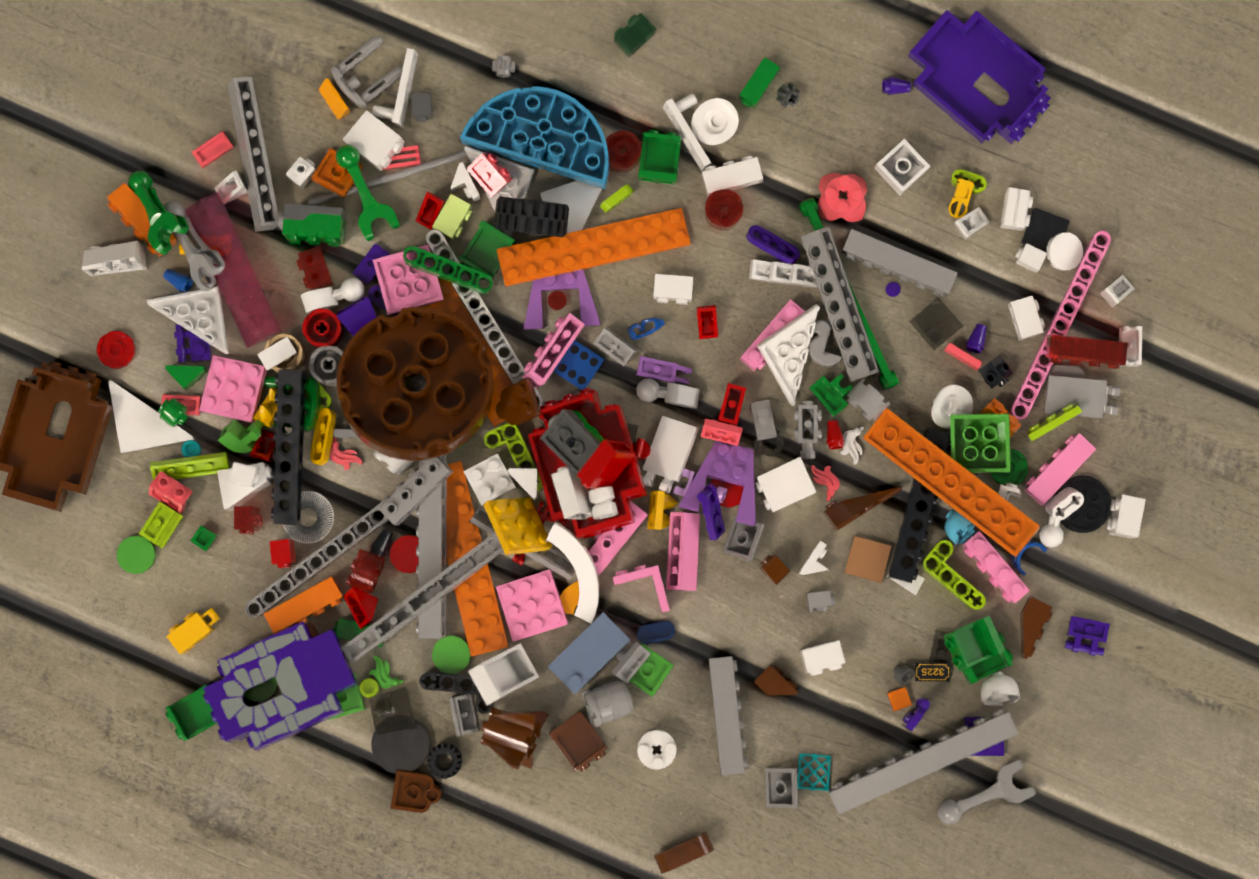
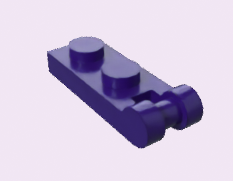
[697,484,725,540]

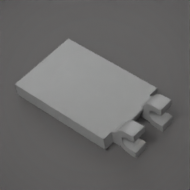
[1044,374,1121,418]

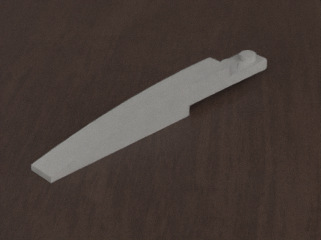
[341,532,504,664]

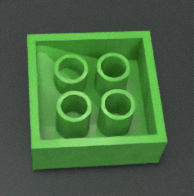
[950,413,1011,473]

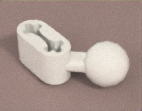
[300,278,364,314]
[1039,487,1084,548]

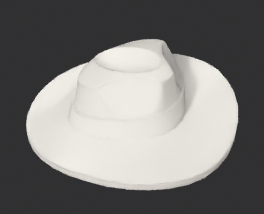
[691,98,739,145]
[931,384,973,429]

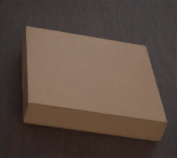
[844,536,892,583]

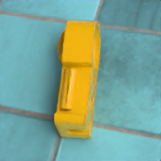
[948,178,974,218]

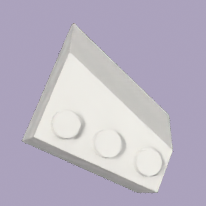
[82,241,147,276]

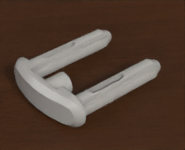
[331,36,403,108]

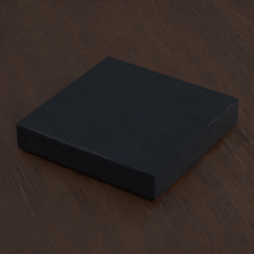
[1020,207,1070,252]

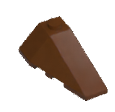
[823,487,902,532]

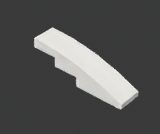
[749,259,827,288]

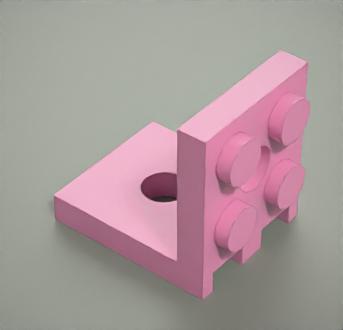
[613,565,670,613]

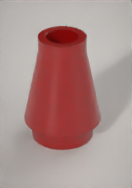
[826,420,845,450]

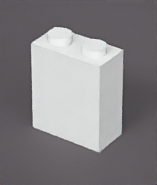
[342,110,404,171]
[552,466,594,520]

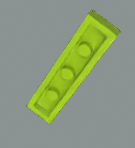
[150,452,230,480]

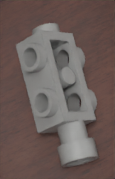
[794,401,822,459]

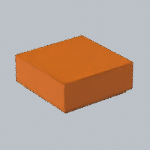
[887,687,912,711]

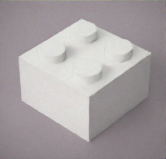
[874,139,931,196]
[463,453,517,506]
[1106,495,1146,539]
[799,640,845,676]

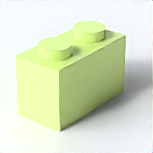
[432,194,473,241]

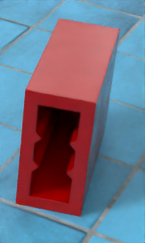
[577,439,635,489]

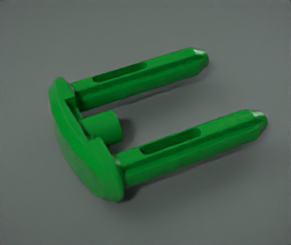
[263,376,320,432]

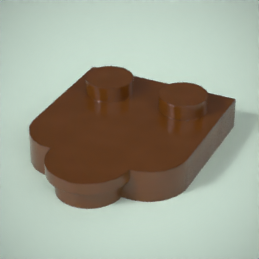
[496,379,541,425]
[390,769,442,813]

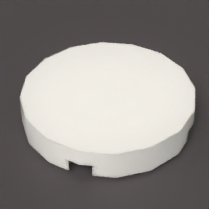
[1046,233,1083,270]

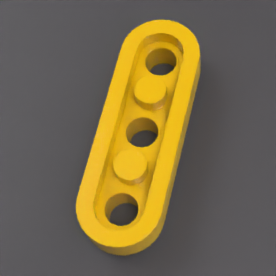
[310,408,336,466]

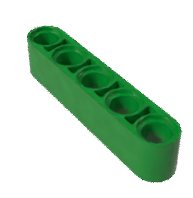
[403,246,493,294]

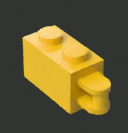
[166,608,220,655]

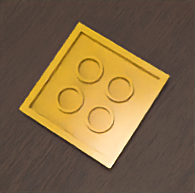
[483,497,552,555]

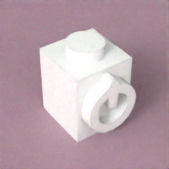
[286,157,316,189]

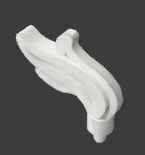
[840,426,864,465]

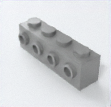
[379,457,454,525]

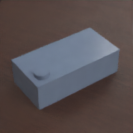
[548,612,630,694]

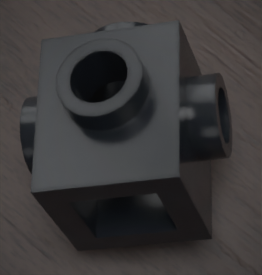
[978,355,1013,389]

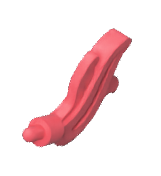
[330,437,363,470]
[811,465,840,501]

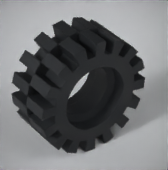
[427,743,463,779]

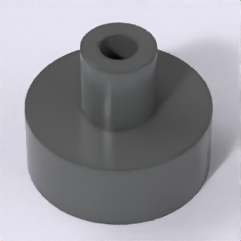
[894,665,914,685]

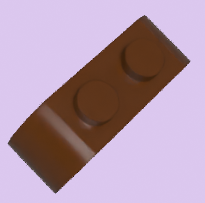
[653,831,715,874]

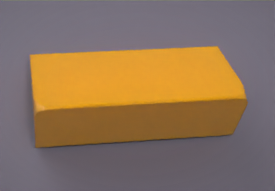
[319,78,350,120]

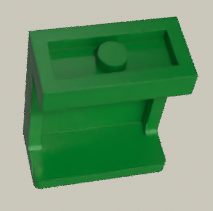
[638,130,681,185]
[458,220,516,279]
[943,615,1005,671]
[962,630,1013,685]
[165,684,217,741]

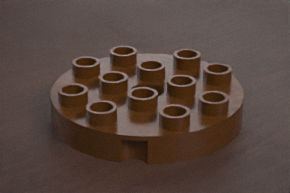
[336,307,494,461]

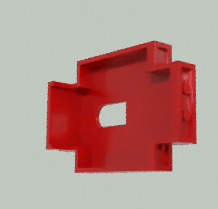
[528,388,648,540]

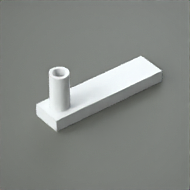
[372,48,418,127]
[663,94,711,171]

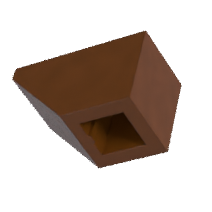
[760,555,790,585]
[753,665,798,695]

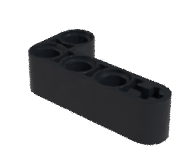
[419,672,494,714]

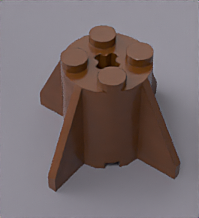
[480,707,549,769]

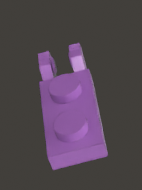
[636,356,692,385]

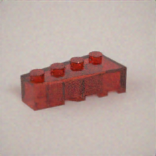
[1045,335,1128,369]

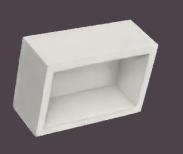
[468,643,539,705]

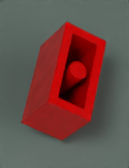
[718,383,746,426]
[269,539,296,569]

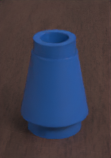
[163,268,193,292]

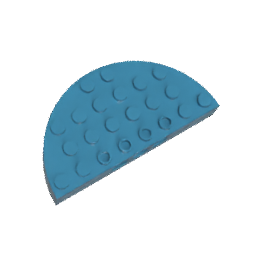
[460,87,610,190]

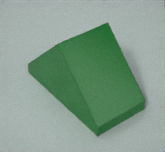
[165,365,207,390]

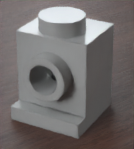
[806,590,835,613]

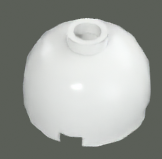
[981,672,1020,706]

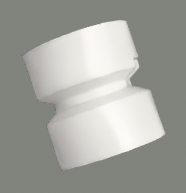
[588,487,618,519]

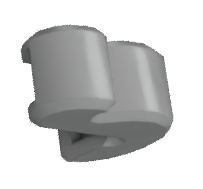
[808,320,842,367]

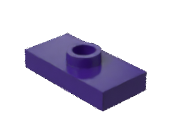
[352,243,391,285]

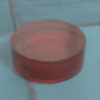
[547,291,567,311]

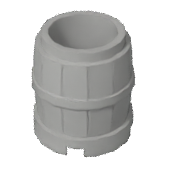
[581,681,633,728]

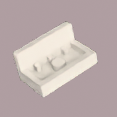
[998,483,1022,501]

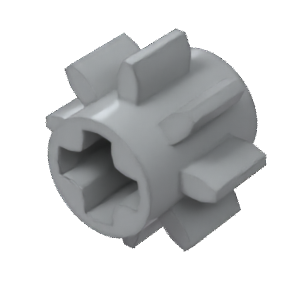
[492,56,515,78]

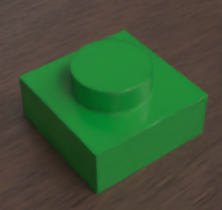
[190,525,218,552]

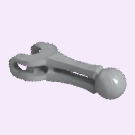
[164,201,225,291]
[937,760,1036,825]

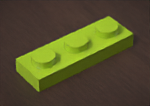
[1027,402,1082,441]

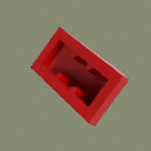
[415,192,445,230]
[696,305,718,339]
[250,430,276,463]
[343,586,378,629]

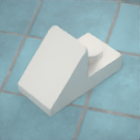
[451,162,481,202]
[954,207,990,240]
[798,541,829,575]

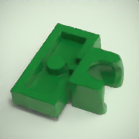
[809,374,853,418]

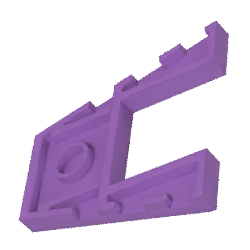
[524,270,600,330]
[679,441,755,526]

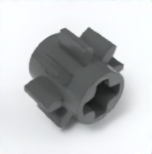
[776,83,800,108]

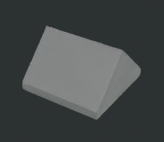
[723,516,764,562]
[765,767,798,808]

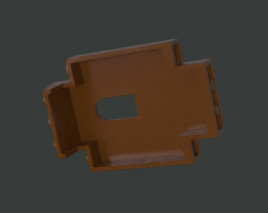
[0,361,113,512]

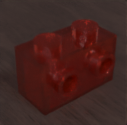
[296,246,334,291]
[234,506,263,535]

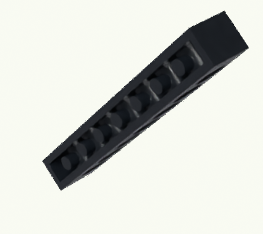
[271,369,306,525]
[888,428,951,583]

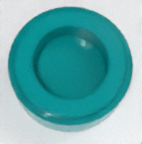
[181,440,201,457]

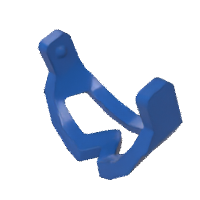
[628,317,665,340]
[1011,540,1047,576]

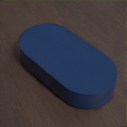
[637,621,675,644]

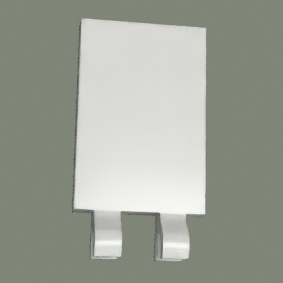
[643,416,699,493]

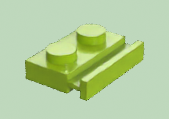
[139,501,184,549]

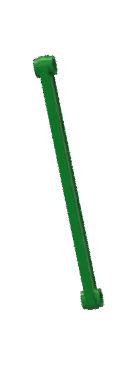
[799,198,899,390]

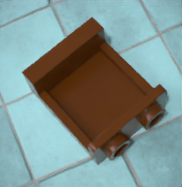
[549,711,607,772]

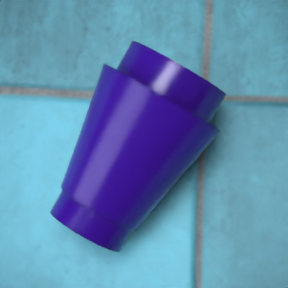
[882,76,911,95]
[966,324,987,354]

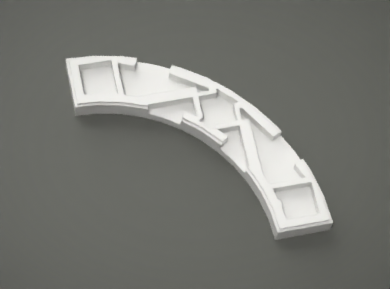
[546,522,599,623]

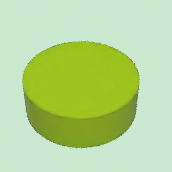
[359,678,379,698]

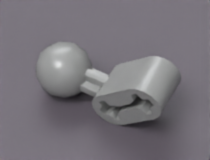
[636,378,700,409]

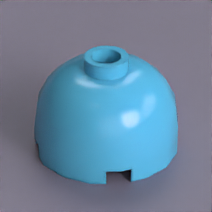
[945,509,975,545]

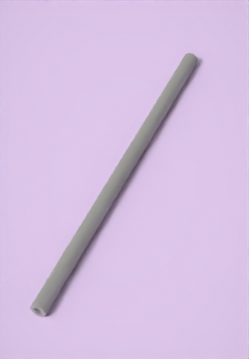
[307,150,468,206]

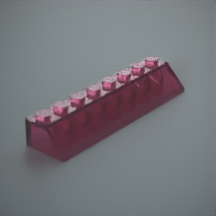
[185,192,282,349]

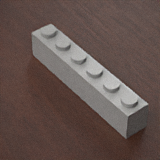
[841,229,958,297]
[709,656,748,776]

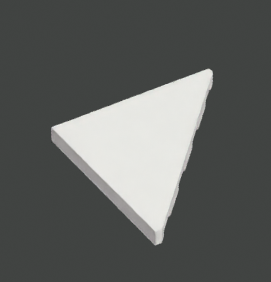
[464,146,534,237]
[540,171,610,233]
[147,286,229,354]
[757,304,820,406]
[108,380,194,453]

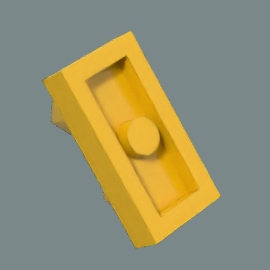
[253,387,278,428]
[647,491,678,530]

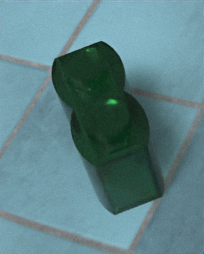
[613,13,657,57]

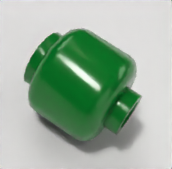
[158,399,188,427]

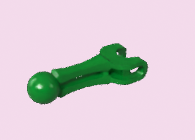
[336,144,400,242]
[128,171,189,255]

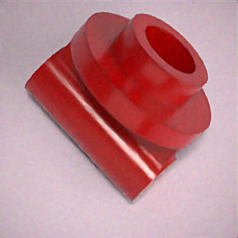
[633,438,651,460]

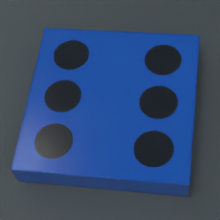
[553,340,605,390]

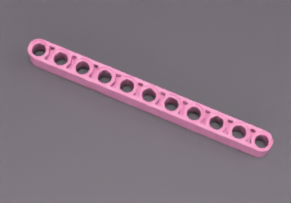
[1009,231,1111,421]

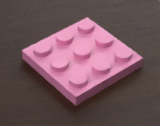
[373,245,444,316]
[199,355,267,423]
[496,569,568,642]

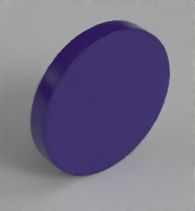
[885,282,900,297]

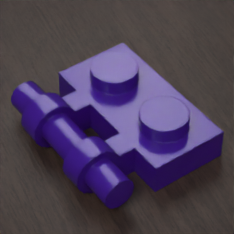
[174,324,212,363]
[1064,616,1110,656]
[902,698,930,731]

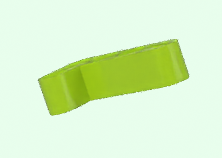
[484,423,543,493]
[922,540,986,610]

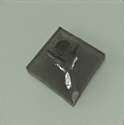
[909,297,963,351]
[369,687,417,735]

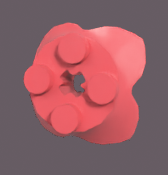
[818,173,867,222]

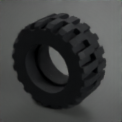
[494,196,569,237]

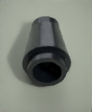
[369,529,393,559]

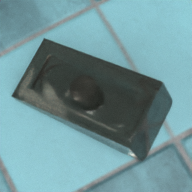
[928,630,951,663]

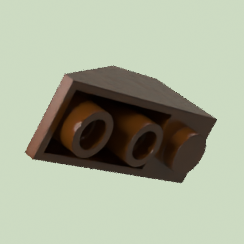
[1020,597,1053,659]

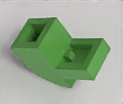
[218,419,263,453]

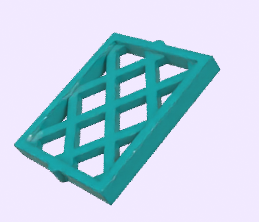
[797,753,831,791]

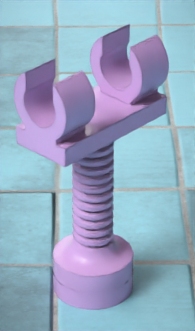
[673,469,727,503]

